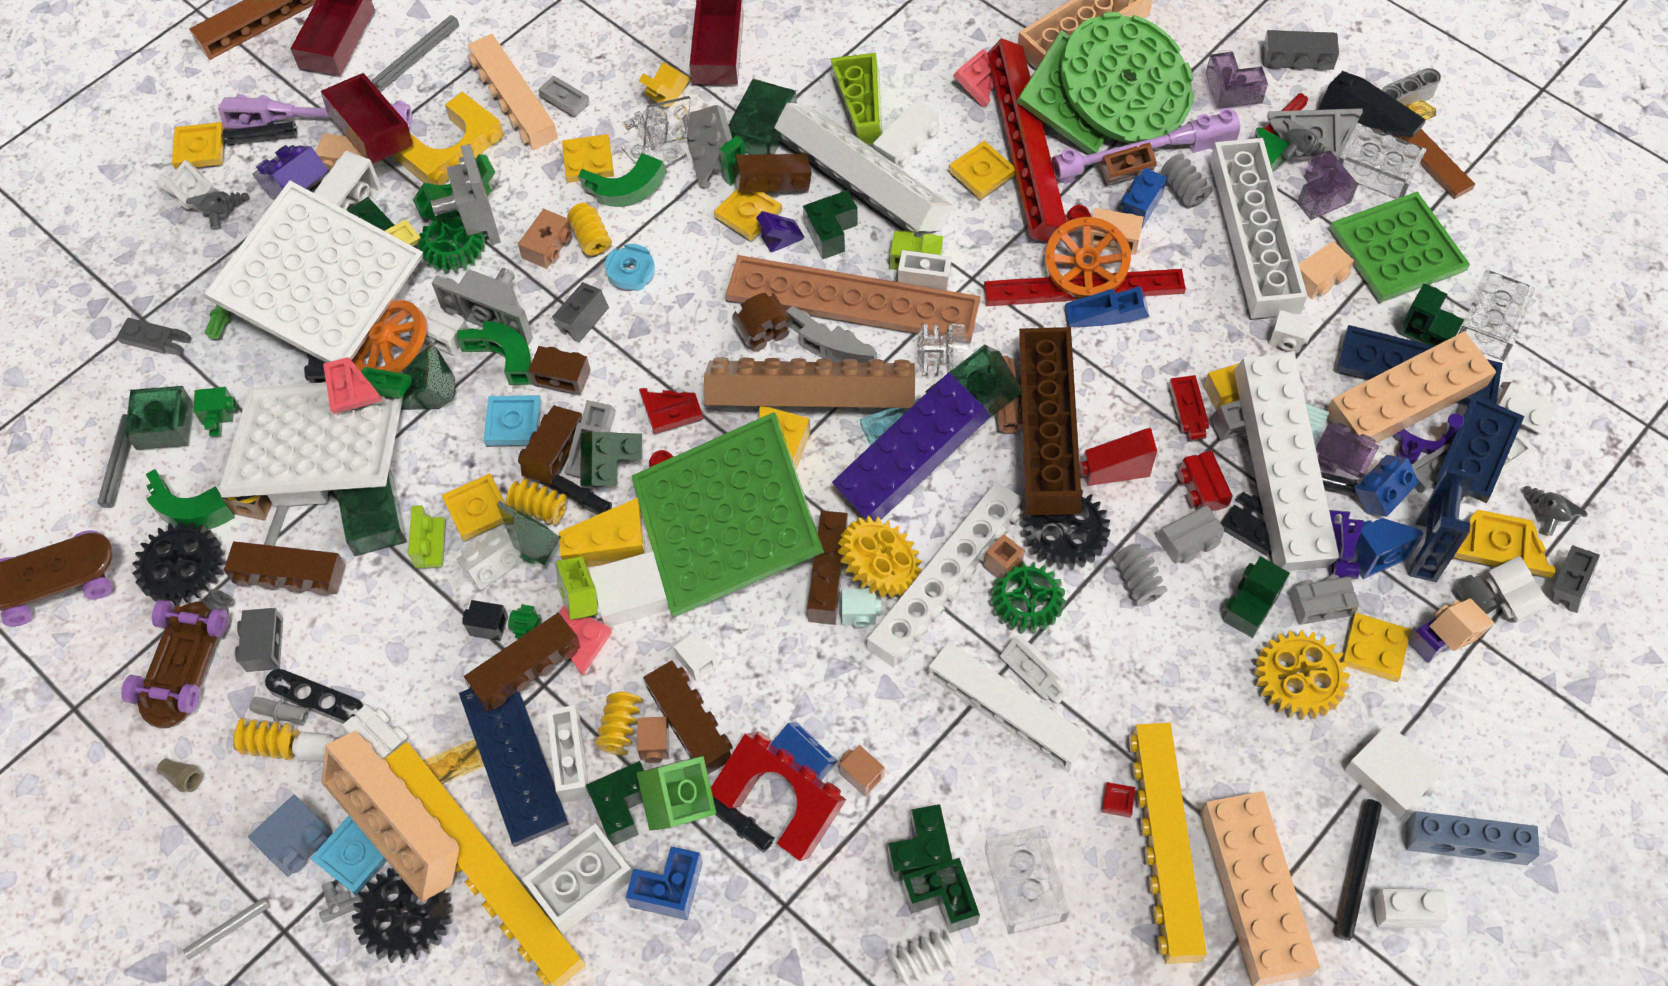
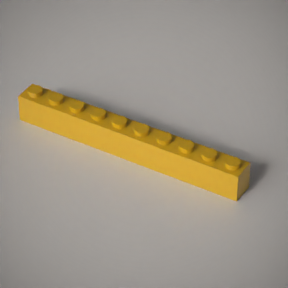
[385,741,586,986]

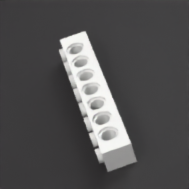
[867,481,1024,668]

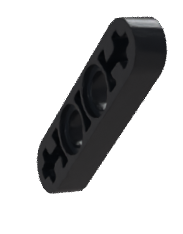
[265,669,364,724]

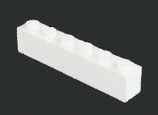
[928,641,1091,772]

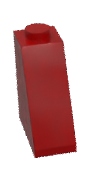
[1079,428,1157,486]

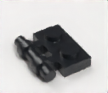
[1221,492,1271,556]

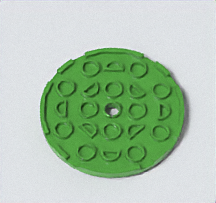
[1060,12,1194,143]

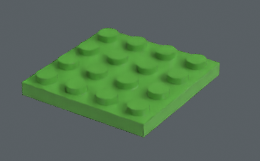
[1016,30,1131,155]
[1330,191,1470,302]

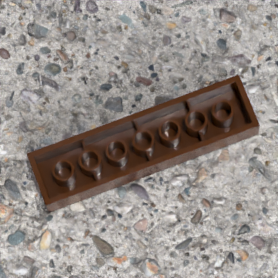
[1019,327,1081,515]

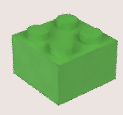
[637,756,716,831]

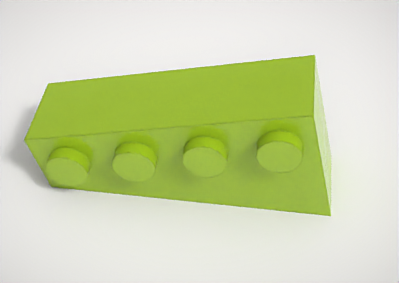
[830,52,883,145]

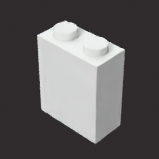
[589,551,669,627]
[1344,723,1444,819]

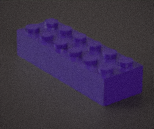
[832,372,990,522]

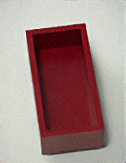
[290,0,375,76]
[689,0,744,85]
[320,73,413,164]

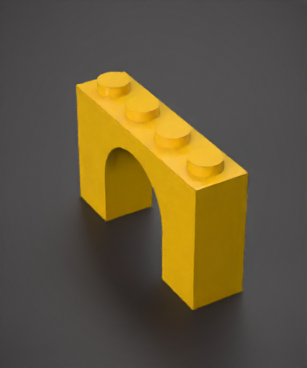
[394,91,504,185]

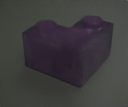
[1205,52,1268,109]
[1297,150,1358,221]
[1316,422,1380,479]

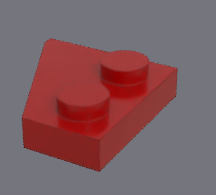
[639,388,704,434]

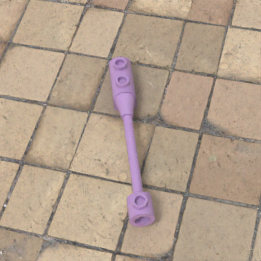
[218,94,412,129]
[1052,108,1240,184]

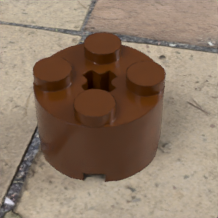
[732,293,791,352]

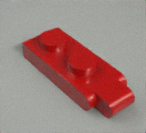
[1169,375,1209,441]

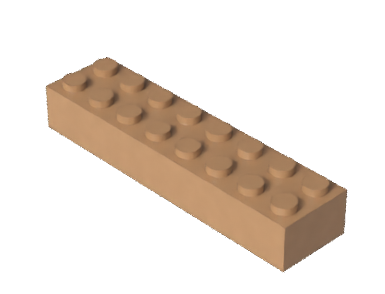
[704,357,915,408]

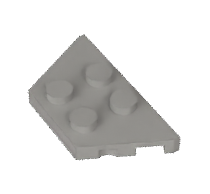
[681,105,732,189]
[1267,109,1362,160]

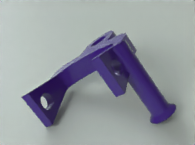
[1392,414,1464,464]
[1329,510,1364,579]

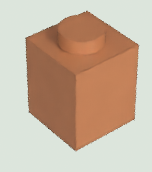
[984,534,1025,578]
[637,717,669,763]
[839,744,885,797]

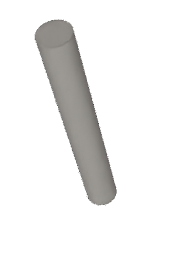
[264,505,289,546]
[183,897,270,960]

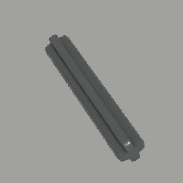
[97,414,137,508]

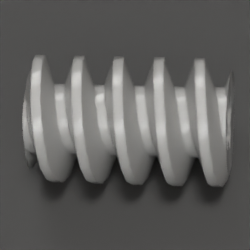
[1161,153,1213,206]
[1115,544,1168,606]

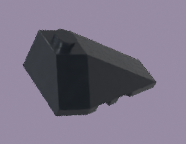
[1318,70,1426,137]

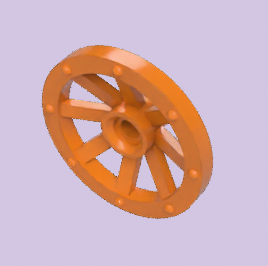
[1045,217,1131,298]
[352,300,427,373]

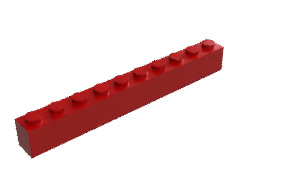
[987,38,1067,243]

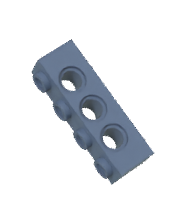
[1406,811,1539,865]

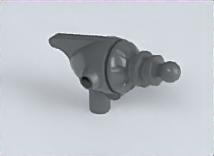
[1281,118,1332,160]
[186,191,249,229]
[1523,486,1588,536]

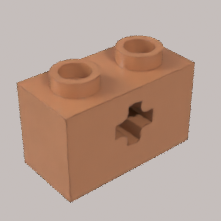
[518,208,572,269]

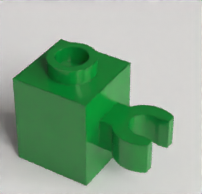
[193,387,237,437]

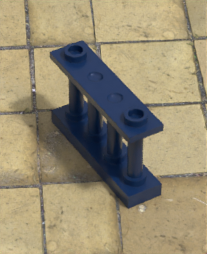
[1409,468,1476,582]

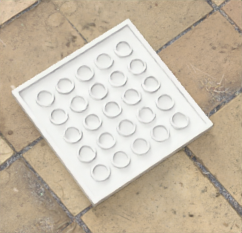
[205,181,423,363]
[219,382,403,497]

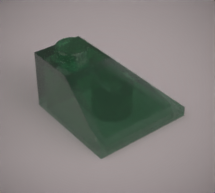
[401,345,456,410]
[497,500,561,565]

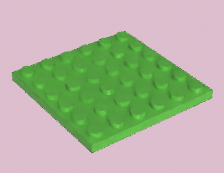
[631,412,824,617]

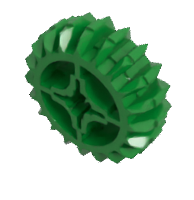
[418,212,485,274]
[991,561,1066,634]

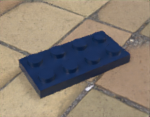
[1435,395,1525,503]

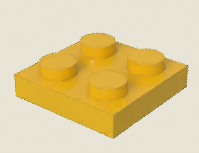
[172,122,225,169]
[562,134,614,183]
[948,140,1016,200]
[714,189,782,241]
[441,473,513,541]
[1342,612,1411,682]

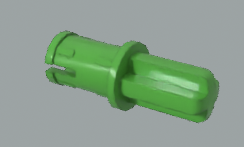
[205,304,230,339]

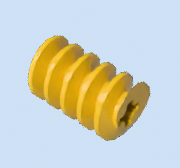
[567,202,612,256]
[506,478,567,526]
[595,691,643,755]
[233,718,300,760]

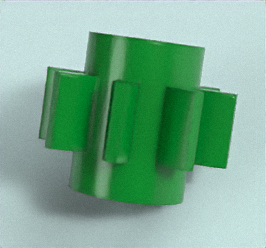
[508,604,541,639]

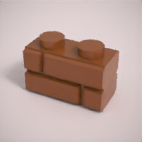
[1099,142,1157,185]

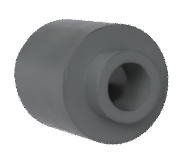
[1456,575,1498,614]

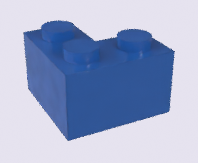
[626,846,703,920]

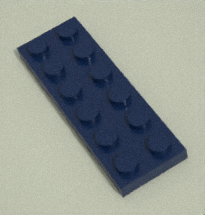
[1337,325,1503,404]
[459,689,569,847]

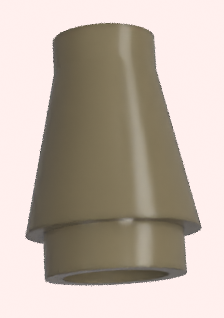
[157,758,202,792]

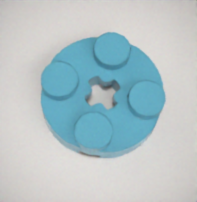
[605,244,655,291]

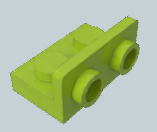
[408,505,446,568]

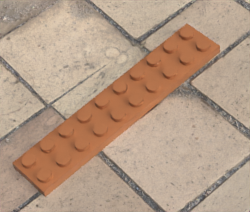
[725,255,981,343]

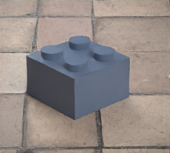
[248,794,332,877]

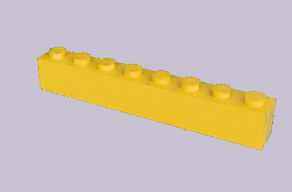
[1129,722,1207,964]

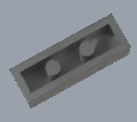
[1263,30,1339,70]

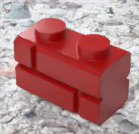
[1178,451,1233,511]

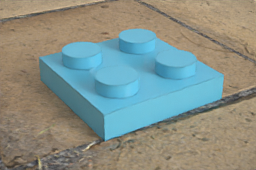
[484,395,541,446]
[310,816,387,896]

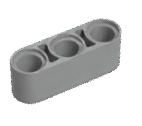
[1382,68,1441,108]

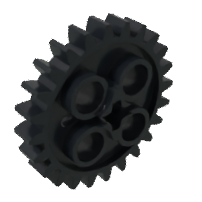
[1022,489,1111,570]
[132,522,225,605]
[352,868,453,963]

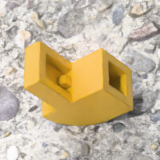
[639,62,690,106]

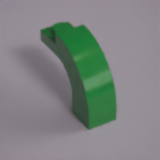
[578,153,667,207]
[413,154,495,219]
[457,321,533,385]
[146,469,235,530]

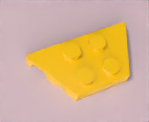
[1453,509,1555,578]

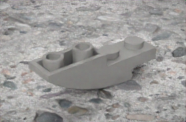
[786,305,877,362]

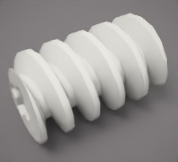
[888,929,956,986]

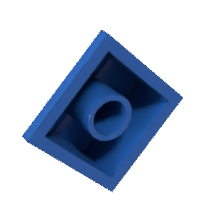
[1351,518,1425,579]

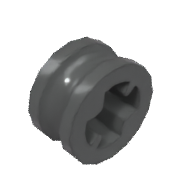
[204,589,233,611]

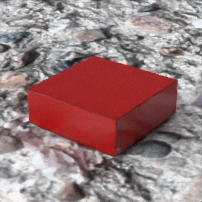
[1102,782,1136,818]

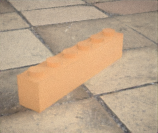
[467,34,558,151]

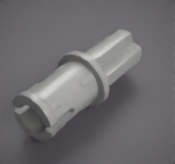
[249,697,309,726]

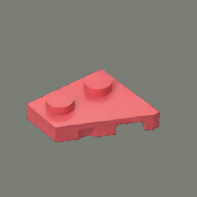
[953,49,994,108]
[323,357,382,414]
[559,605,612,675]

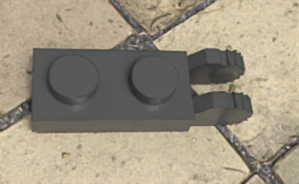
[116,318,191,356]

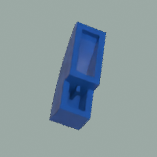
[1065,286,1150,327]

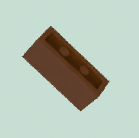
[733,154,812,193]
[518,405,582,484]

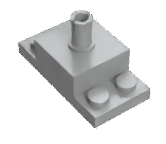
[430,144,501,245]
[432,268,533,346]

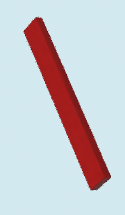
[984,269,1186,307]

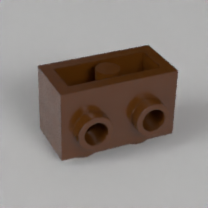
[528,346,591,395]

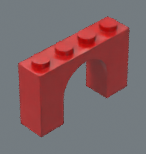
[711,731,847,861]

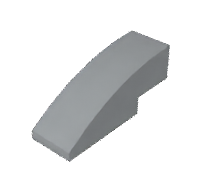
[564,400,616,477]

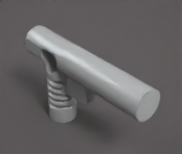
[319,882,368,923]

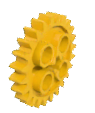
[838,516,922,598]
[1254,630,1350,720]

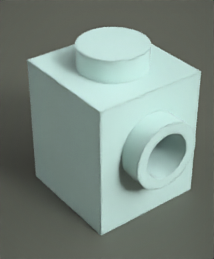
[842,588,881,628]

